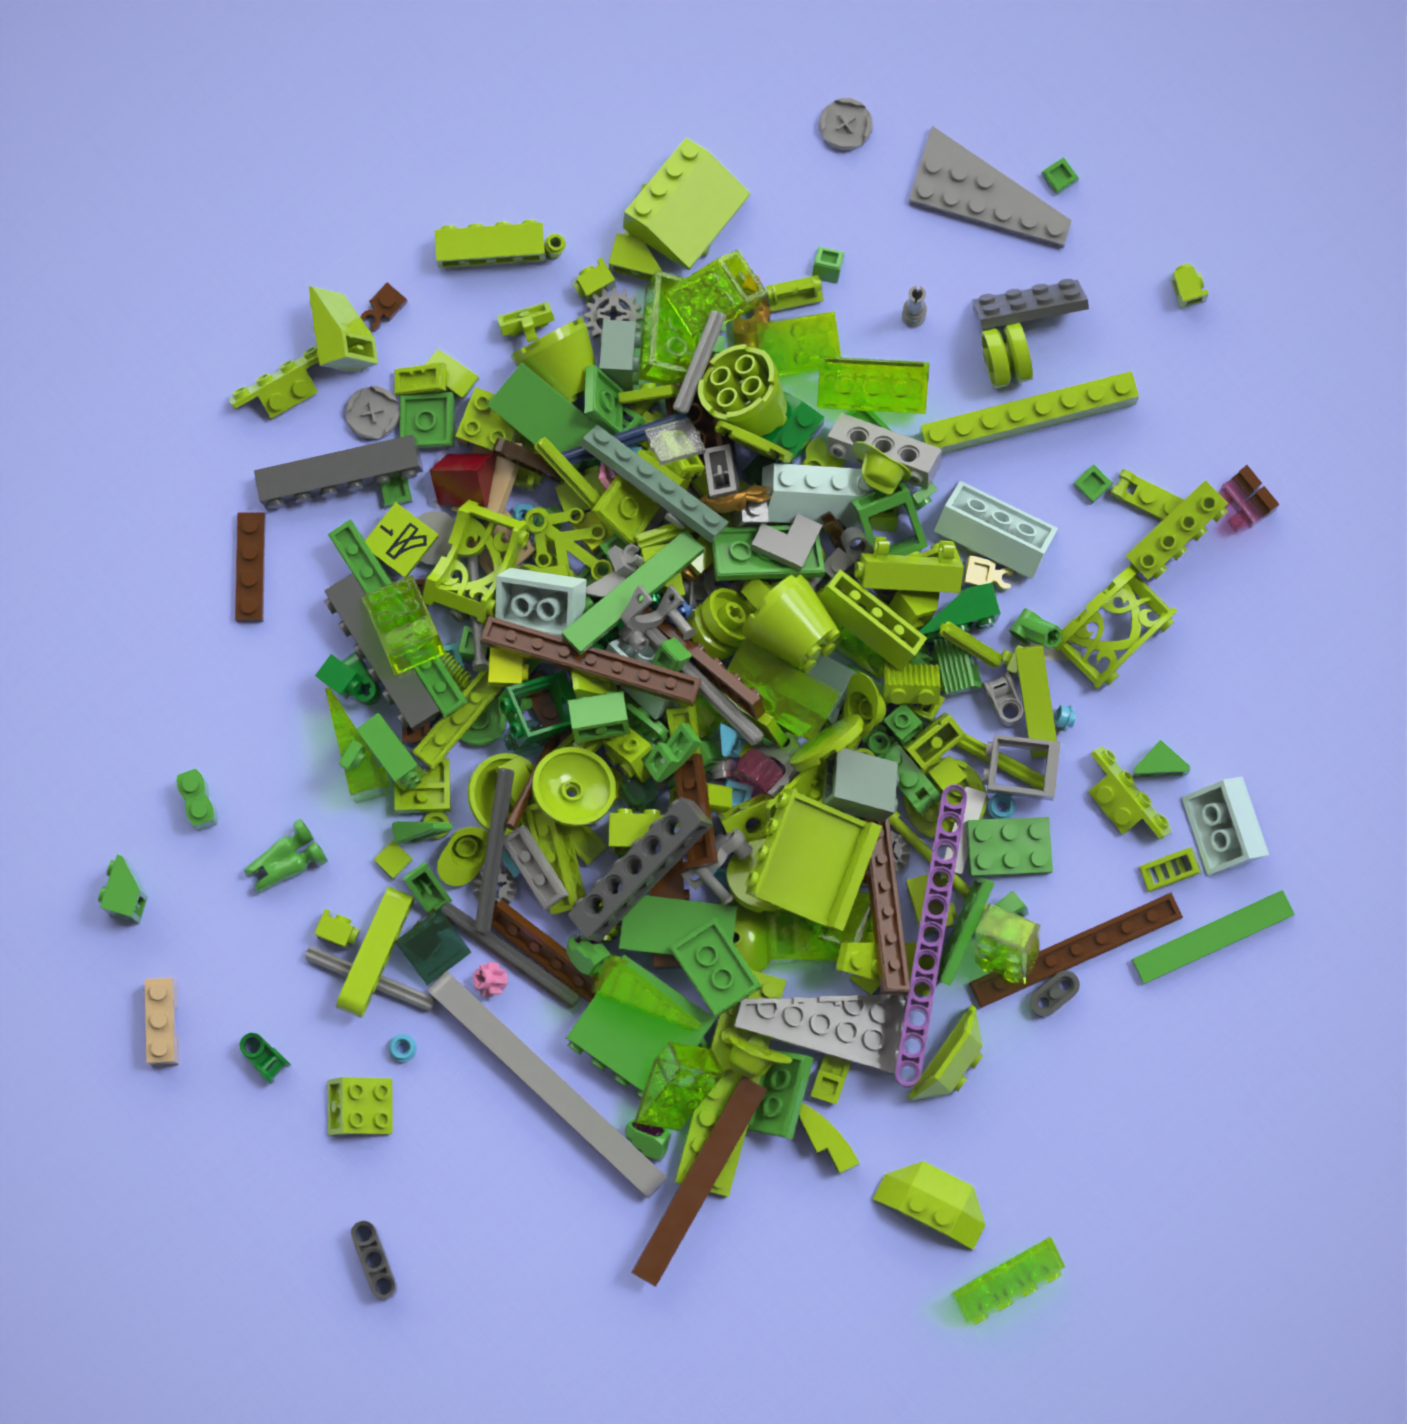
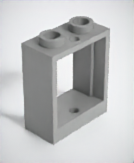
[982,734,1061,801]

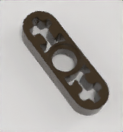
[491,438,565,484]

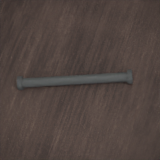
[464,553,489,672]

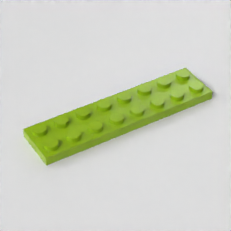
[674,970,787,1197]

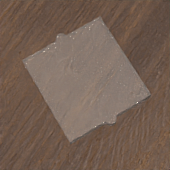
[645,418,706,465]

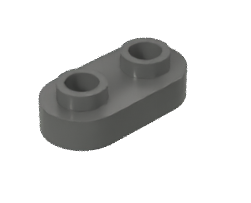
[1030,971,1080,1017]

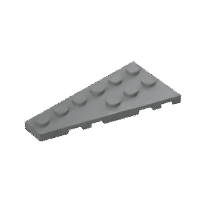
[908,125,1072,248]
[733,994,908,1074]

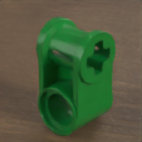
[342,652,381,705]
[239,1032,291,1084]

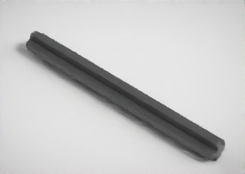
[474,768,514,933]
[439,902,580,1008]

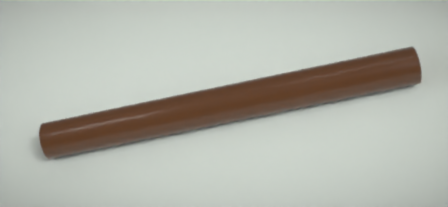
[505,736,560,830]

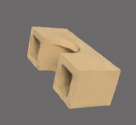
[144,978,179,1066]

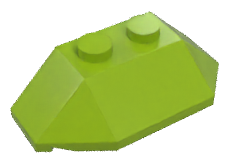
[906,1004,984,1101]
[873,1161,986,1250]

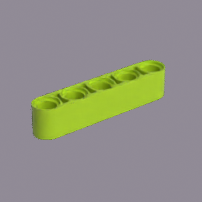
[335,887,415,1019]

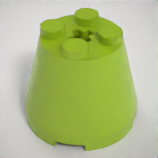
[510,316,597,403]
[698,344,787,436]
[742,574,841,673]

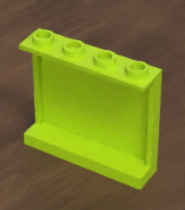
[745,788,882,931]

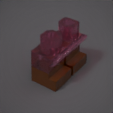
[1218,464,1280,532]

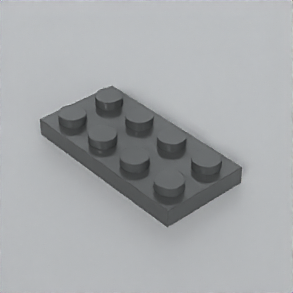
[972,279,1089,329]

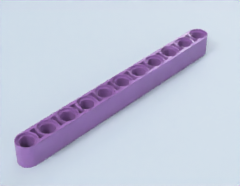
[895,784,967,1088]

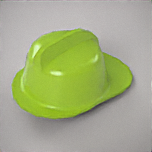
[852,441,911,495]
[843,672,886,736]
[437,826,489,886]
[727,1035,793,1078]

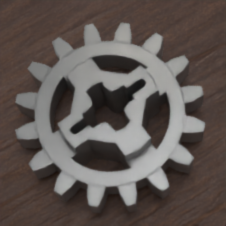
[584,287,643,344]

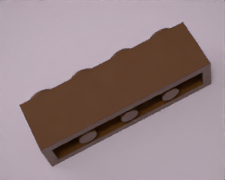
[650,857,690,970]

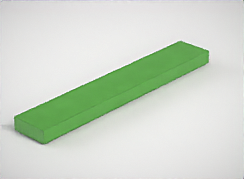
[562,530,704,655]
[1131,890,1295,985]

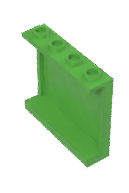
[565,955,715,1103]

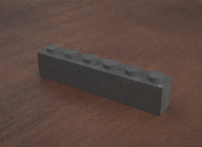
[254,435,424,509]
[324,573,442,732]

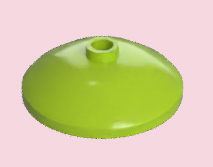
[532,747,616,827]
[467,753,534,836]
[715,899,776,972]

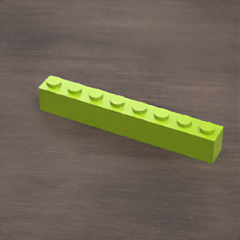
[919,371,1139,455]

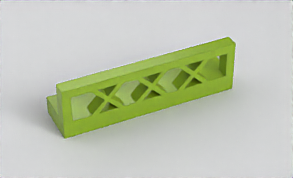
[525,803,586,915]

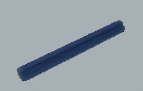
[561,413,690,466]

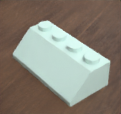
[762,463,877,528]
[934,481,1058,579]

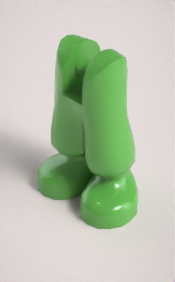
[243,818,328,894]

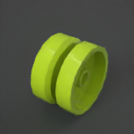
[981,323,1033,389]
[687,588,755,660]

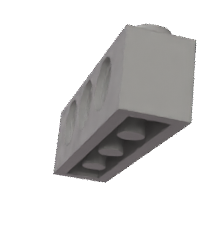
[827,413,942,489]

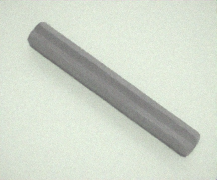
[673,310,726,414]

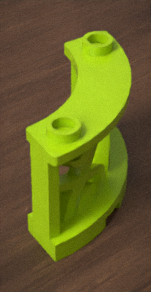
[422,500,529,623]
[1053,564,1178,689]

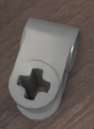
[982,672,1023,728]

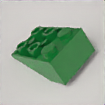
[919,582,1001,645]

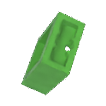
[851,481,928,556]
[356,713,426,791]

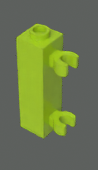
[855,537,964,593]

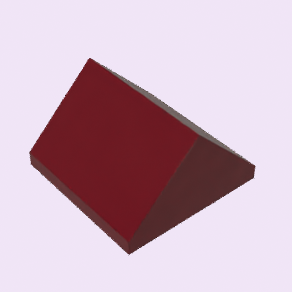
[429,453,497,507]

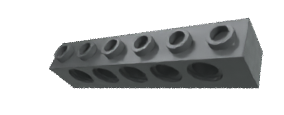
[568,797,714,942]

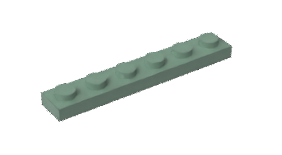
[579,425,728,543]

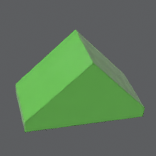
[1132,739,1190,778]
[403,862,452,914]

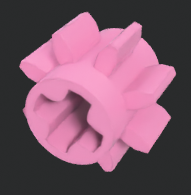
[473,962,508,997]

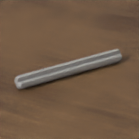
[305,946,435,1011]

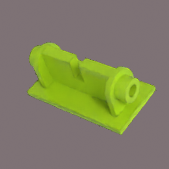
[765,275,824,312]

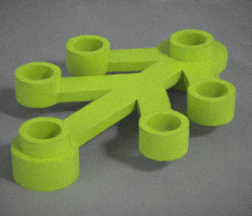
[524,507,614,581]

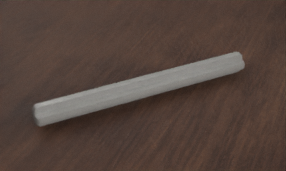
[644,627,763,746]

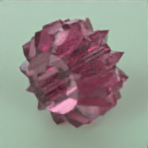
[736,749,784,794]

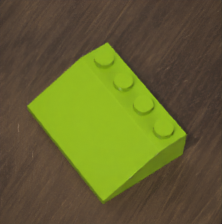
[623,137,751,271]

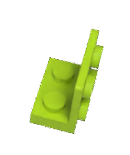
[455,387,517,450]
[327,1077,393,1136]

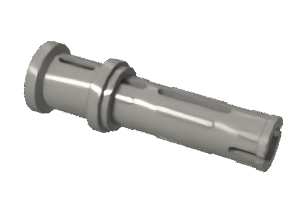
[902,285,927,327]

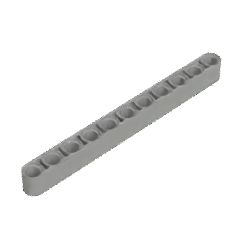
[427,970,668,1199]

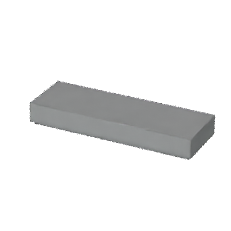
[504,825,569,911]

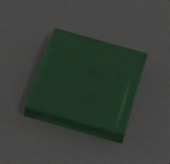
[394,909,472,986]

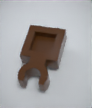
[360,282,408,332]

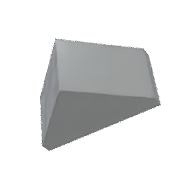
[703,444,740,499]

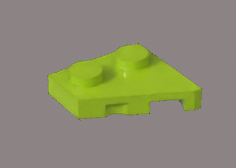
[394,758,451,814]

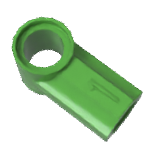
[1009,608,1062,649]

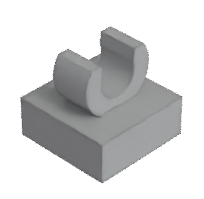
[607,544,644,578]

